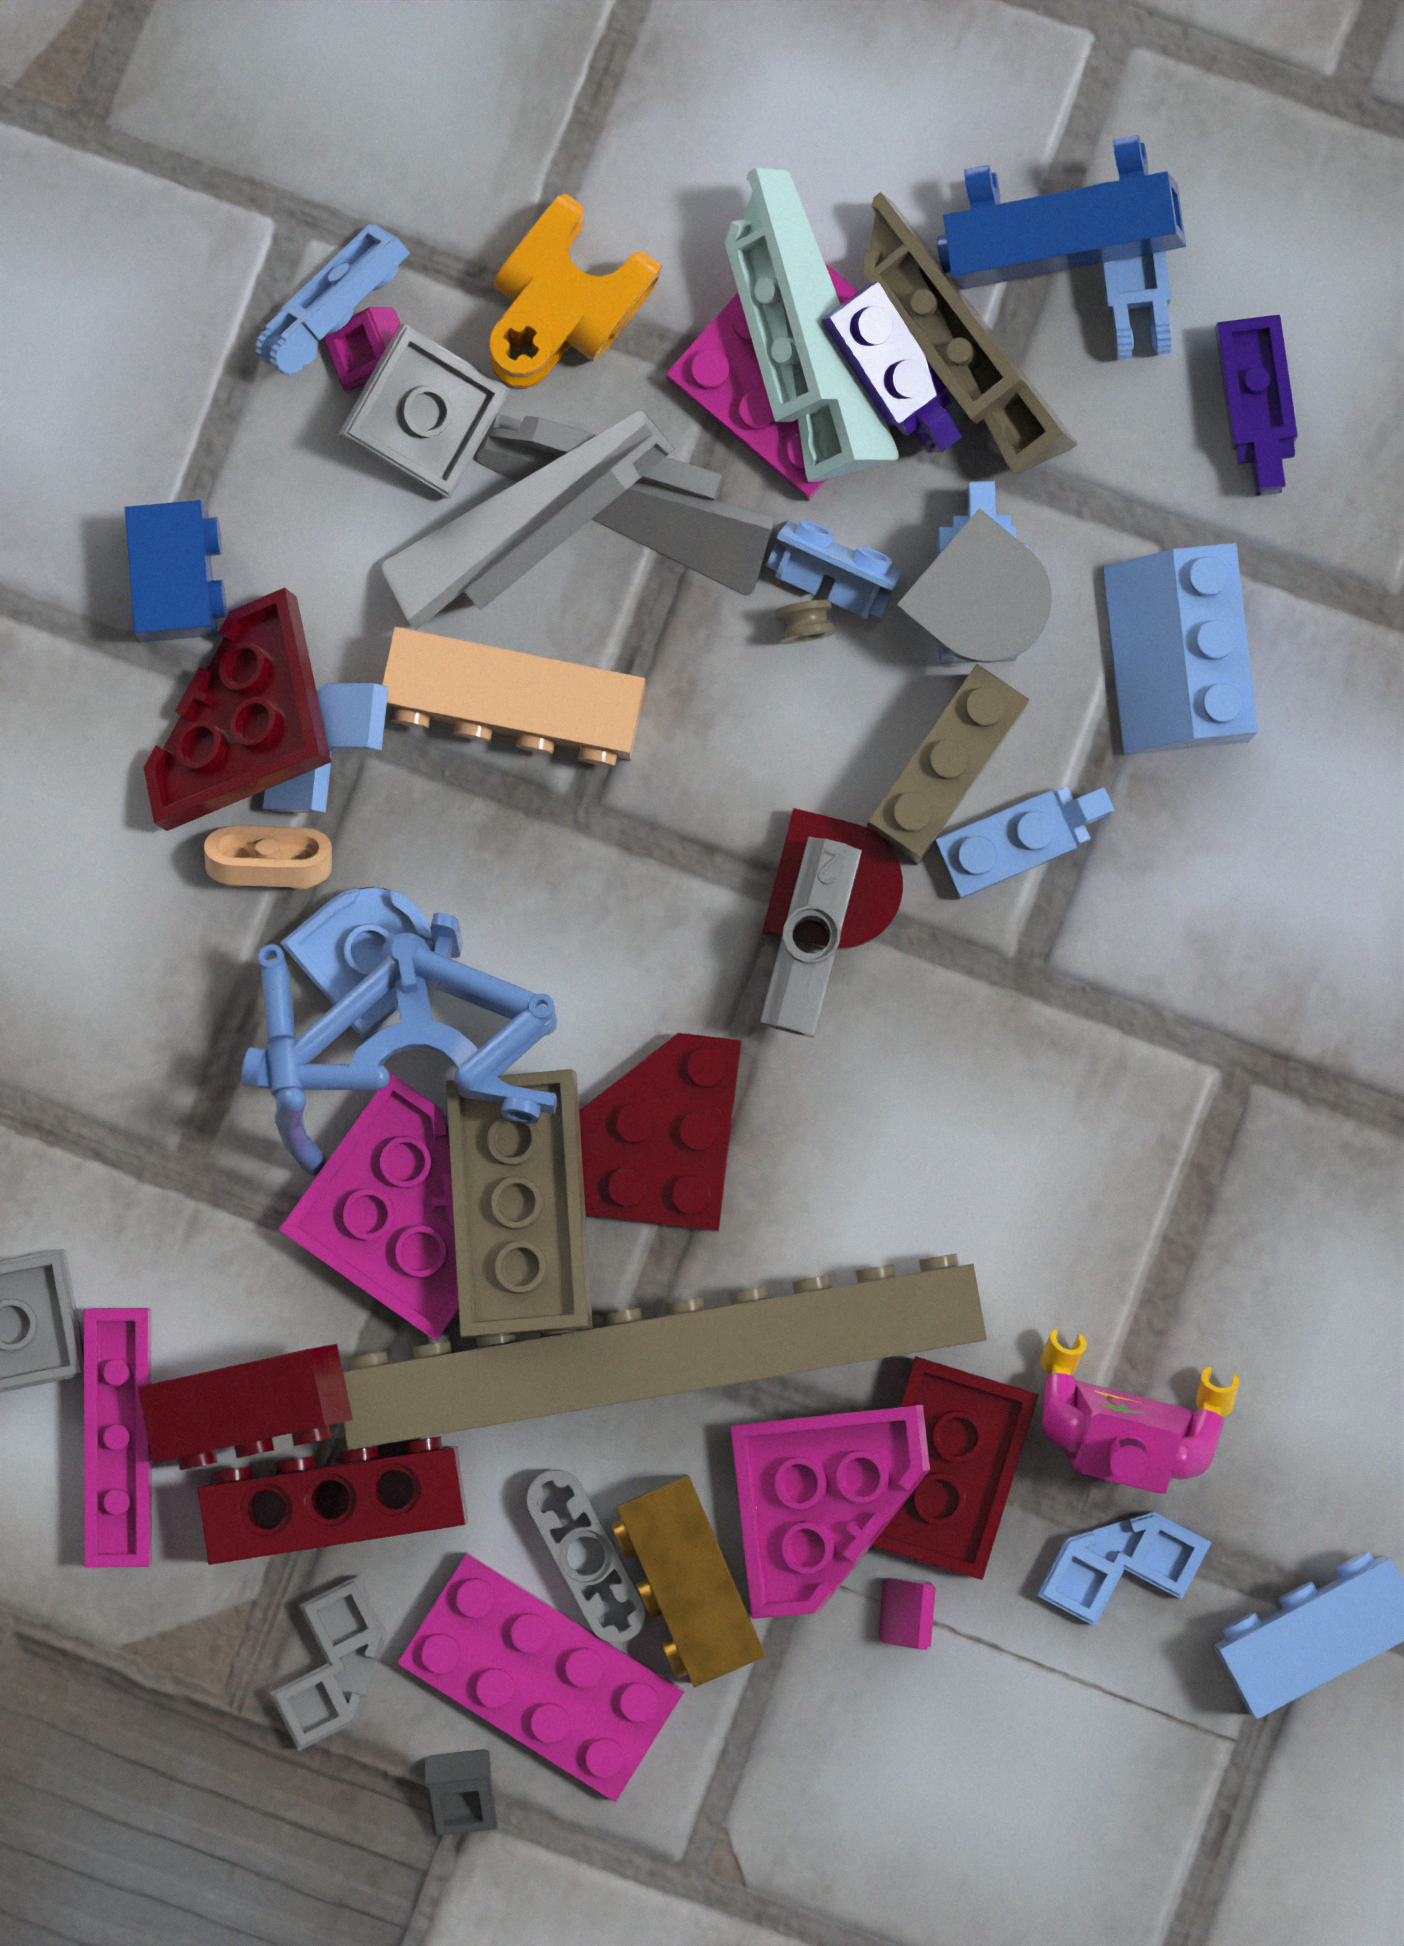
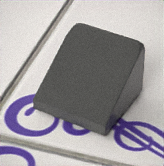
[425,1749,498,1837]

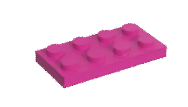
[397,1552,685,1802]

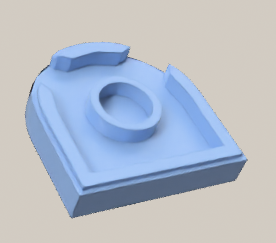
[280,887,435,1041]

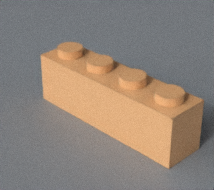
[382,627,646,767]

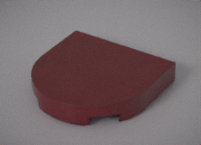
[762,808,903,950]

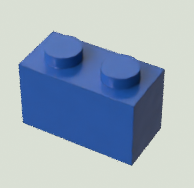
[124,500,227,642]

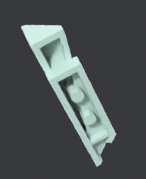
[724,167,899,482]

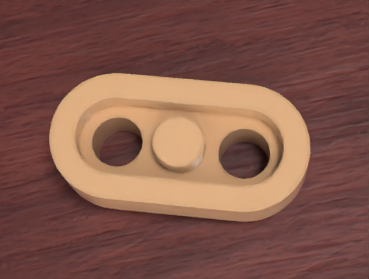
[204,825,332,889]

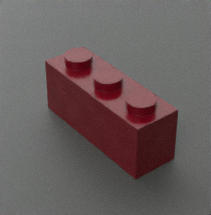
[138,1344,353,1471]

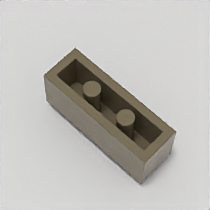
[866,664,1030,865]

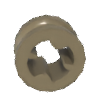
[775,600,836,643]

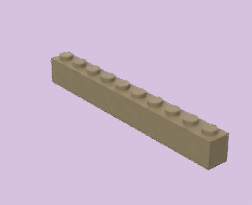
[343,1253,987,1450]

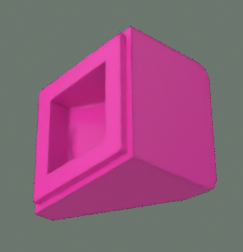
[323,307,401,391]
[878,1578,936,1650]

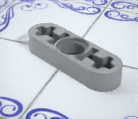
[527,1469,646,1643]

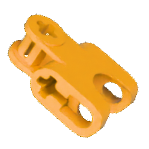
[490,194,663,389]

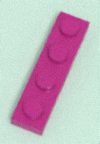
[84,1308,152,1568]

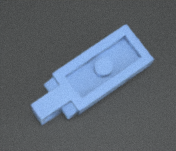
[934,787,1115,900]

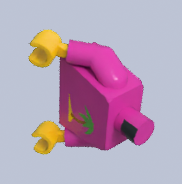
[1039,1329,1239,1494]

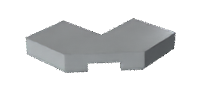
[270,1575,387,1751]

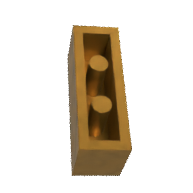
[611,1475,766,1688]

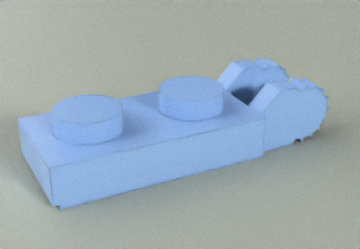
[1092,181,1171,359]
[254,224,410,376]

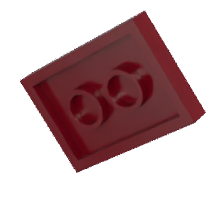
[871,1356,1039,1580]

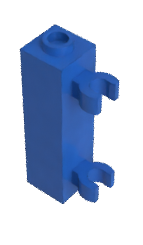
[937,135,1187,289]

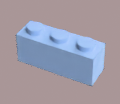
[1213,1551,1404,1720]

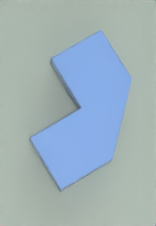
[263,683,388,813]
[1036,1511,1212,1626]

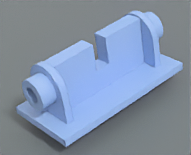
[766,520,903,619]

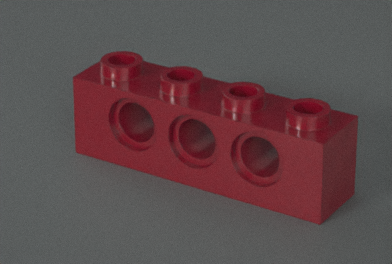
[197,1436,469,1565]

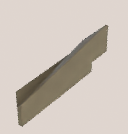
[862,192,1078,475]

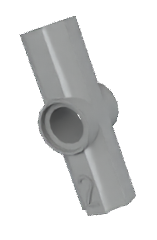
[760,837,862,1038]

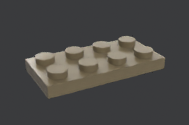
[446,1069,593,1339]

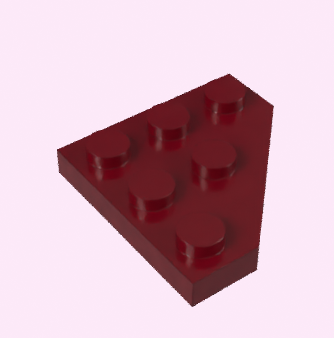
[143,587,331,831]
[579,1033,742,1231]

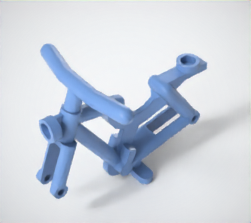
[242,913,557,1175]

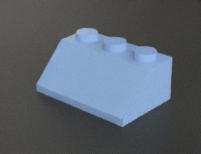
[1103,543,1258,755]

